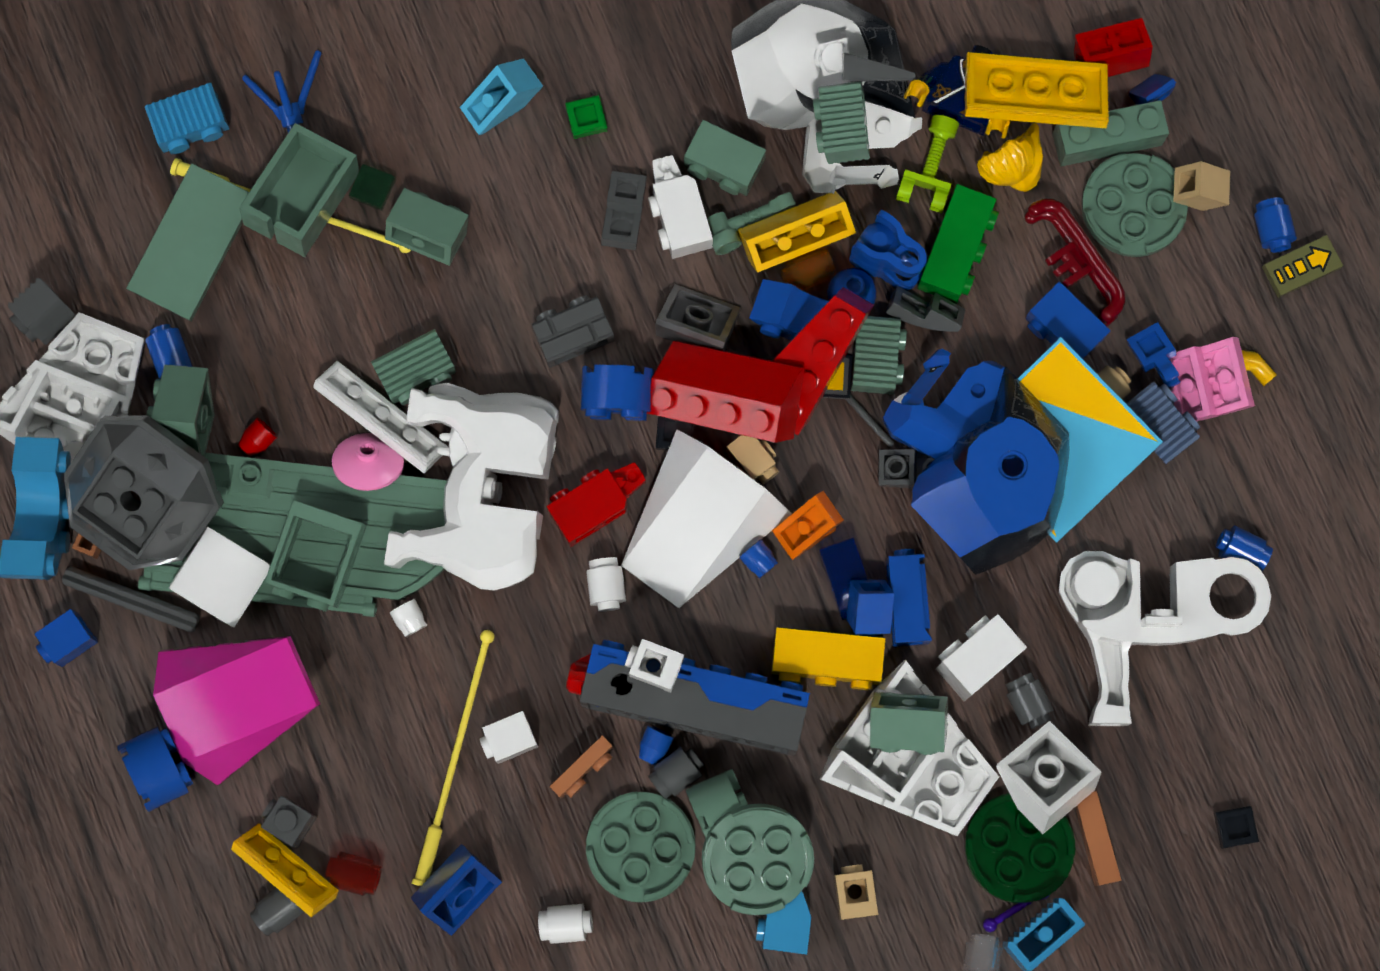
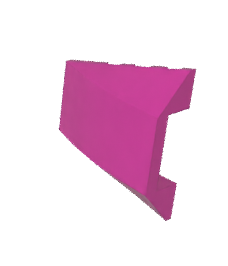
[153,636,320,785]

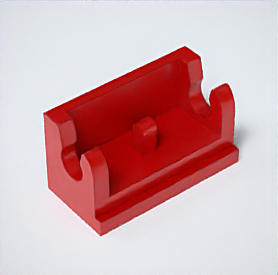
[1074,18,1153,77]

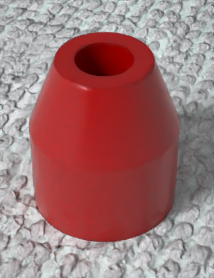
[238,417,278,456]

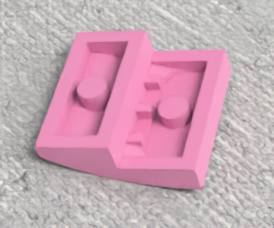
[1169,337,1255,422]

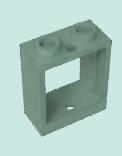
[264,500,367,612]

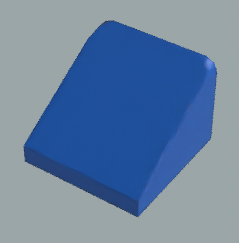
[1129,74,1177,105]

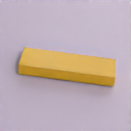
[231,823,339,917]

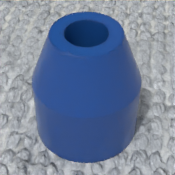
[639,725,674,765]

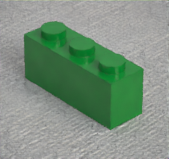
[917,184,999,304]

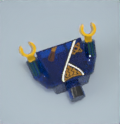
[903,45,1010,139]

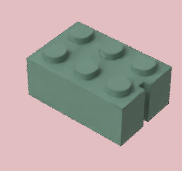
[239,123,359,257]

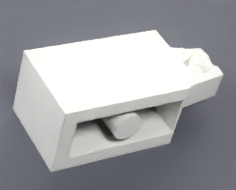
[648,155,713,259]

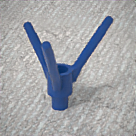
[242,50,321,133]

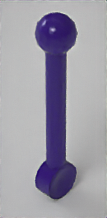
[983,896,1049,932]

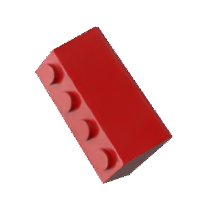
[647,340,805,443]

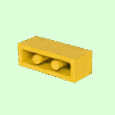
[738,191,856,273]
[771,627,885,690]

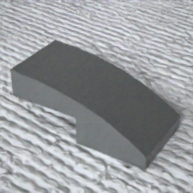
[601,171,647,250]
[886,286,966,332]

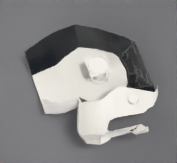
[731,0,922,194]

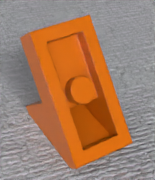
[772,491,844,560]

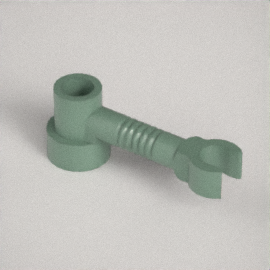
[707,192,796,255]

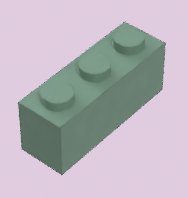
[1052,100,1169,167]

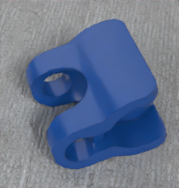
[849,210,927,291]

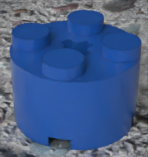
[580,365,654,421]
[117,726,193,812]

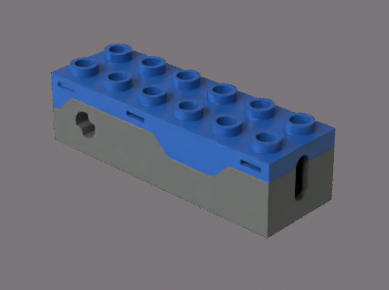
[566,640,810,756]

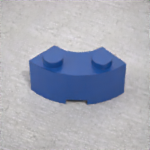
[749,279,829,341]

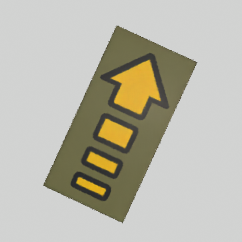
[1262,235,1343,298]

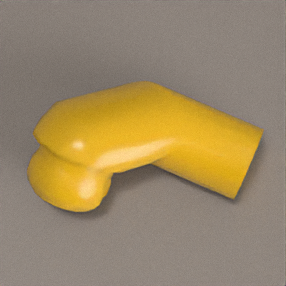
[1242,350,1277,386]

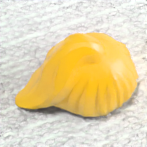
[977,123,1043,192]

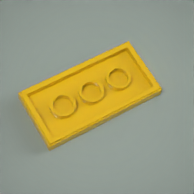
[965,52,1109,128]

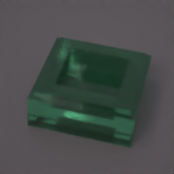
[349,164,396,211]

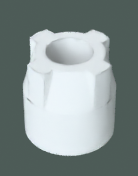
[390,599,427,637]

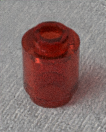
[325,851,382,896]

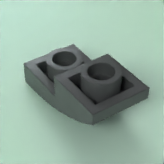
[879,449,934,488]

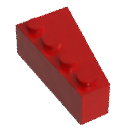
[773,287,874,435]

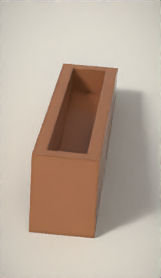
[1075,791,1122,886]

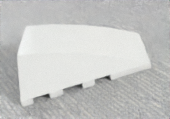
[0,312,145,462]
[621,429,792,608]
[819,660,999,836]

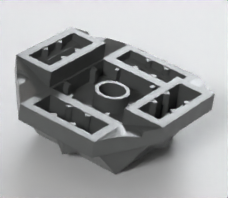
[64,415,224,570]

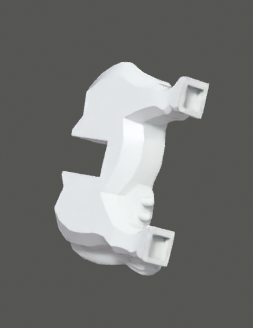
[384,383,559,591]

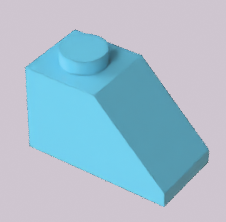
[460,58,543,135]

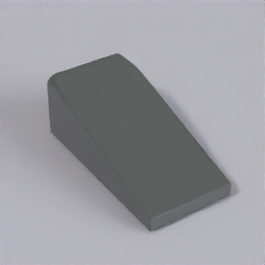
[842,53,915,82]

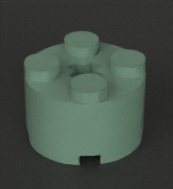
[685,769,748,838]

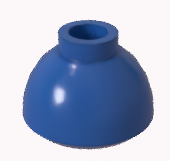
[827,268,877,305]

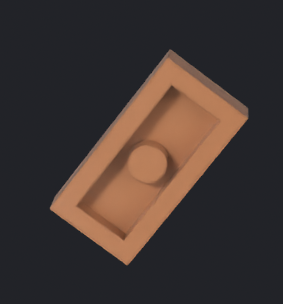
[549,735,613,799]

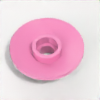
[332,433,404,491]

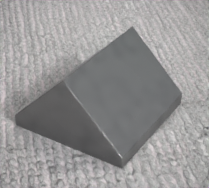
[655,284,741,351]

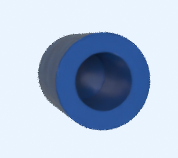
[145,324,193,379]

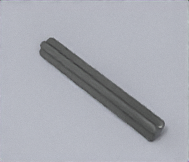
[62,566,200,633]

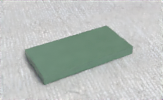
[126,163,249,322]

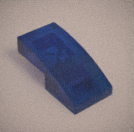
[819,538,868,621]

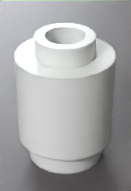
[586,557,626,612]
[538,904,593,944]

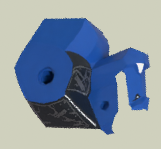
[882,349,1070,575]

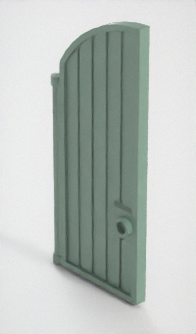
[138,453,448,617]

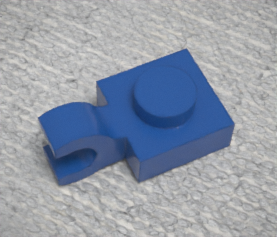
[1127,322,1180,389]

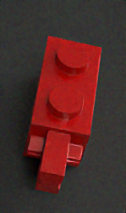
[546,462,646,548]

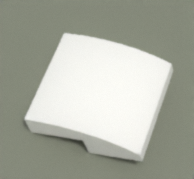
[168,526,271,628]

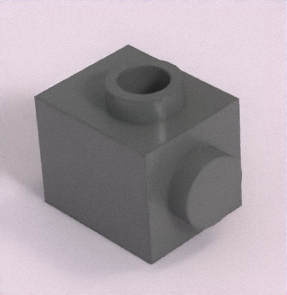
[261,796,318,848]

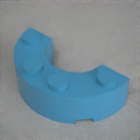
[0,437,71,580]

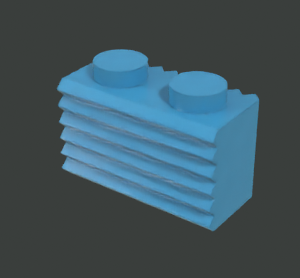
[145,83,229,154]
[1002,898,1085,971]

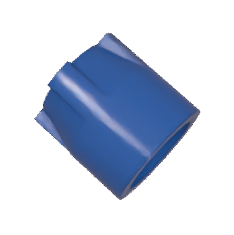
[739,540,778,579]

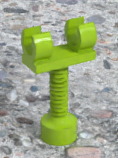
[896,115,959,213]

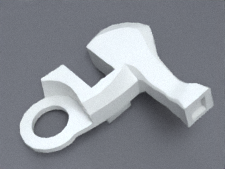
[1058,551,1271,726]

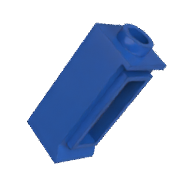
[886,549,932,647]

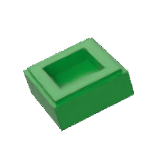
[565,95,608,139]

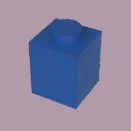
[847,580,894,637]
[34,609,98,667]

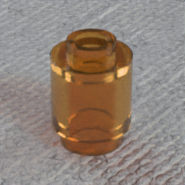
[780,248,836,291]

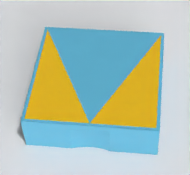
[1018,337,1163,543]

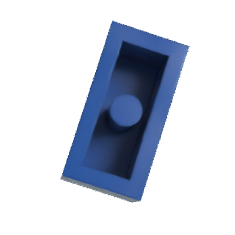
[1025,281,1111,360]

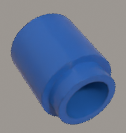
[1254,197,1297,253]
[1215,525,1273,571]

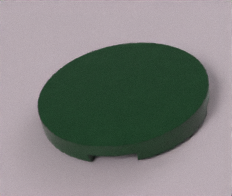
[964,793,1076,904]

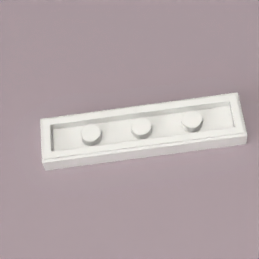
[313,361,448,473]

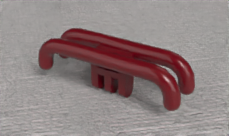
[1024,199,1125,326]

